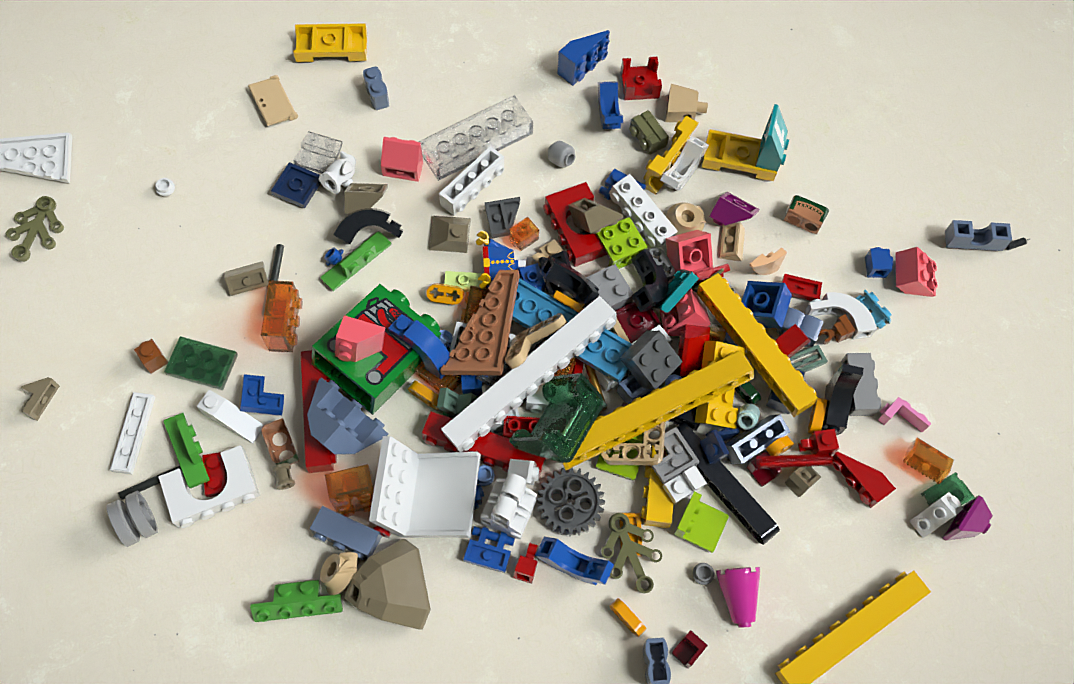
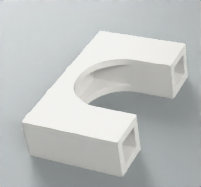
[158,445,260,528]

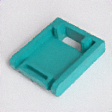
[655,269,699,312]

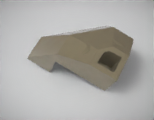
[344,539,431,630]

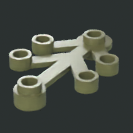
[6,196,64,262]
[601,513,662,593]

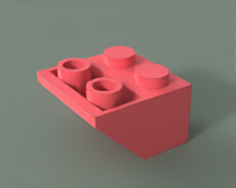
[381,137,423,182]
[895,247,938,297]
[660,288,711,336]

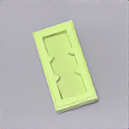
[444,271,483,294]

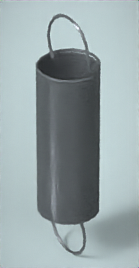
[1006,237,1028,250]

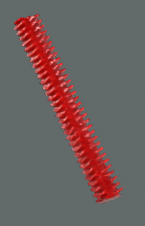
[755,454,833,469]

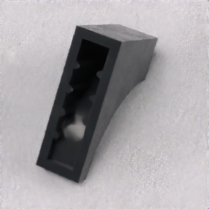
[821,364,864,435]

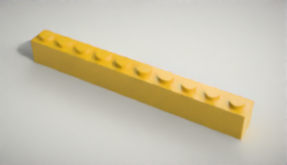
[552,350,754,470]

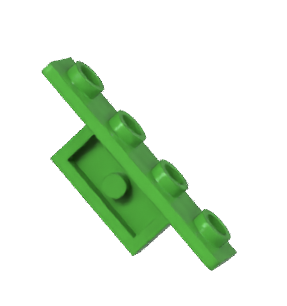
[321,231,392,291]
[164,413,210,488]
[250,580,343,622]

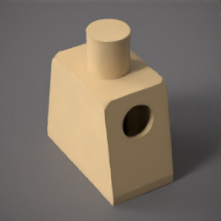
[665,84,708,122]

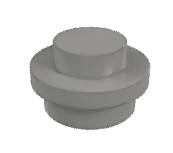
[693,563,715,585]

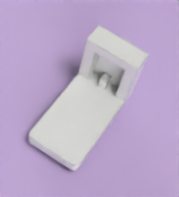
[910,492,963,538]

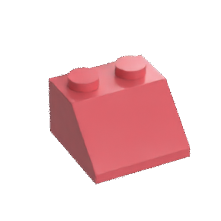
[666,230,713,274]
[335,315,385,362]

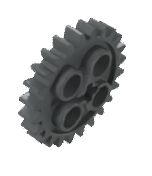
[537,468,605,536]

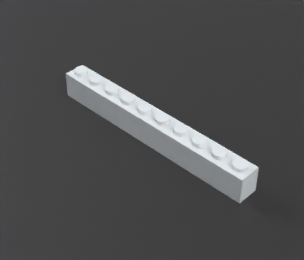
[441,296,617,452]

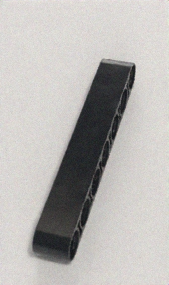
[677,422,780,545]

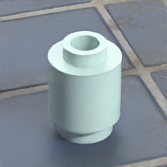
[737,404,760,429]

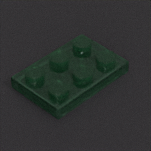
[164,336,238,390]

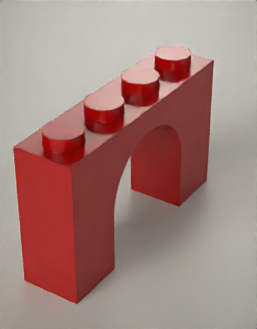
[543,182,608,267]

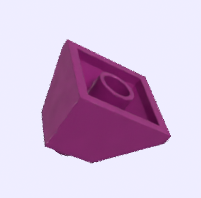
[709,192,760,226]
[942,495,993,541]

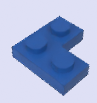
[240,374,284,415]

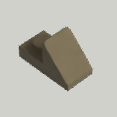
[20,377,60,421]
[785,466,821,497]

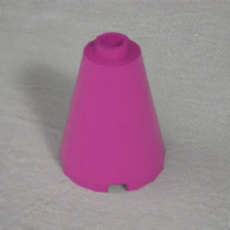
[716,567,760,628]

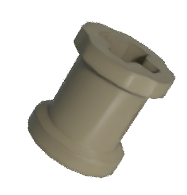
[272,463,295,490]

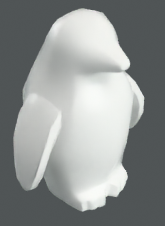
[319,151,356,194]

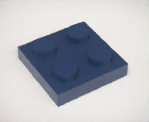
[271,162,321,208]

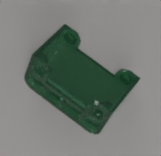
[509,373,603,463]

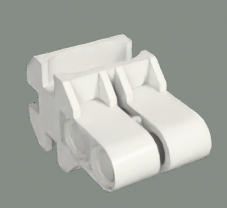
[480,473,537,539]

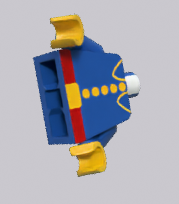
[476,231,526,289]

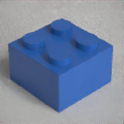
[741,281,792,329]

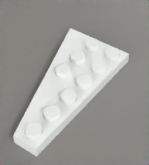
[0,132,72,183]

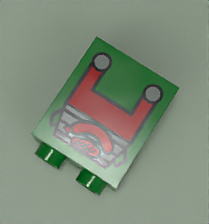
[312,284,441,415]

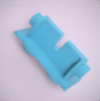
[855,289,892,329]

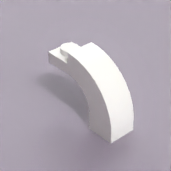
[661,136,709,191]
[805,292,877,340]

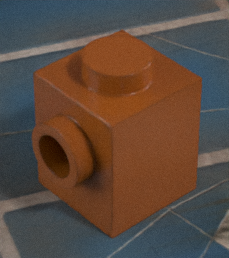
[134,339,169,374]

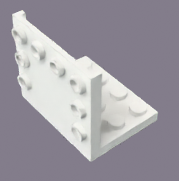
[369,436,481,538]

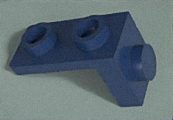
[700,428,740,464]

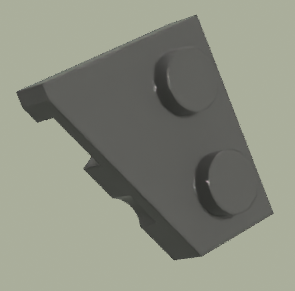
[485,197,520,238]

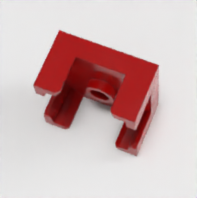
[620,56,662,101]

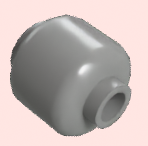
[548,141,576,168]

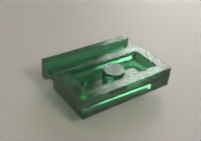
[921,472,975,506]

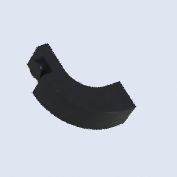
[333,208,403,244]
[631,249,668,313]
[540,255,599,308]

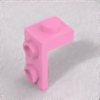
[878,397,931,432]

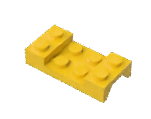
[293,23,367,62]
[643,116,699,194]
[702,129,777,181]
[695,341,746,429]

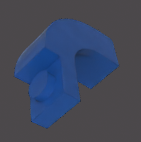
[598,81,623,129]
[388,314,450,379]
[535,536,614,585]

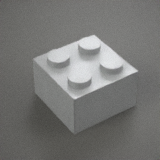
[586,264,633,311]

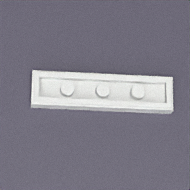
[110,392,155,475]

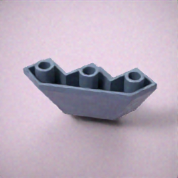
[307,377,388,454]

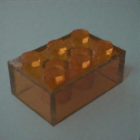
[261,280,303,352]
[325,464,375,517]

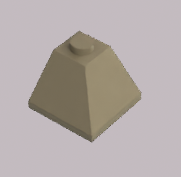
[344,183,388,214]
[429,215,471,253]

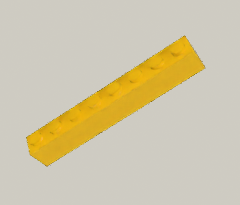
[696,273,818,417]
[775,570,931,684]

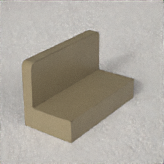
[225,261,269,296]

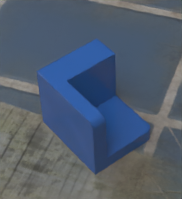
[461,375,483,397]

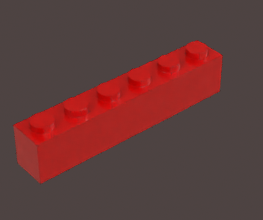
[301,350,337,473]
[421,411,547,480]

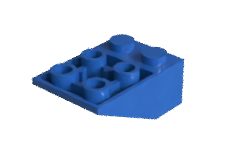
[557,30,610,85]

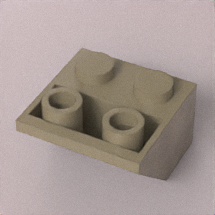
[568,198,624,234]

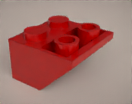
[677,324,710,376]

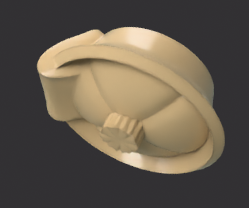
[666,202,706,235]
[320,551,358,595]

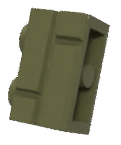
[629,110,669,155]

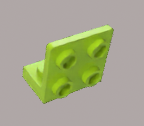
[596,217,648,269]
[596,433,644,480]
[674,491,729,553]

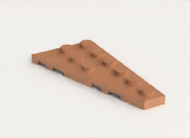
[440,270,520,375]

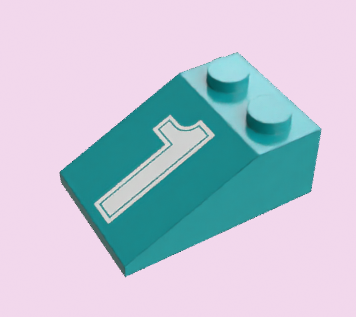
[756,104,789,172]

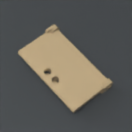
[248,75,298,126]

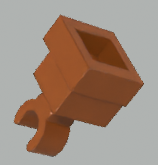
[818,314,856,345]

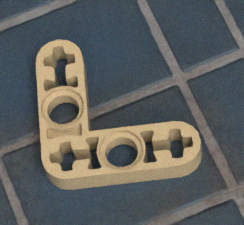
[505,313,567,369]
[601,422,665,465]

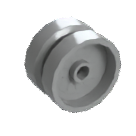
[107,491,158,547]

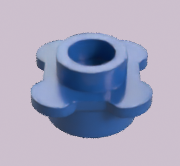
[324,247,344,266]

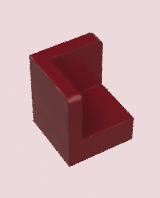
[746,451,782,487]
[672,630,708,668]

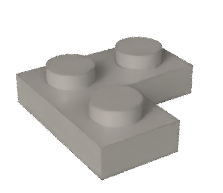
[652,427,699,484]

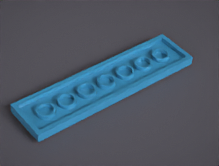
[512,278,633,384]

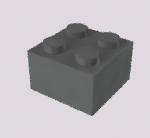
[620,330,682,390]

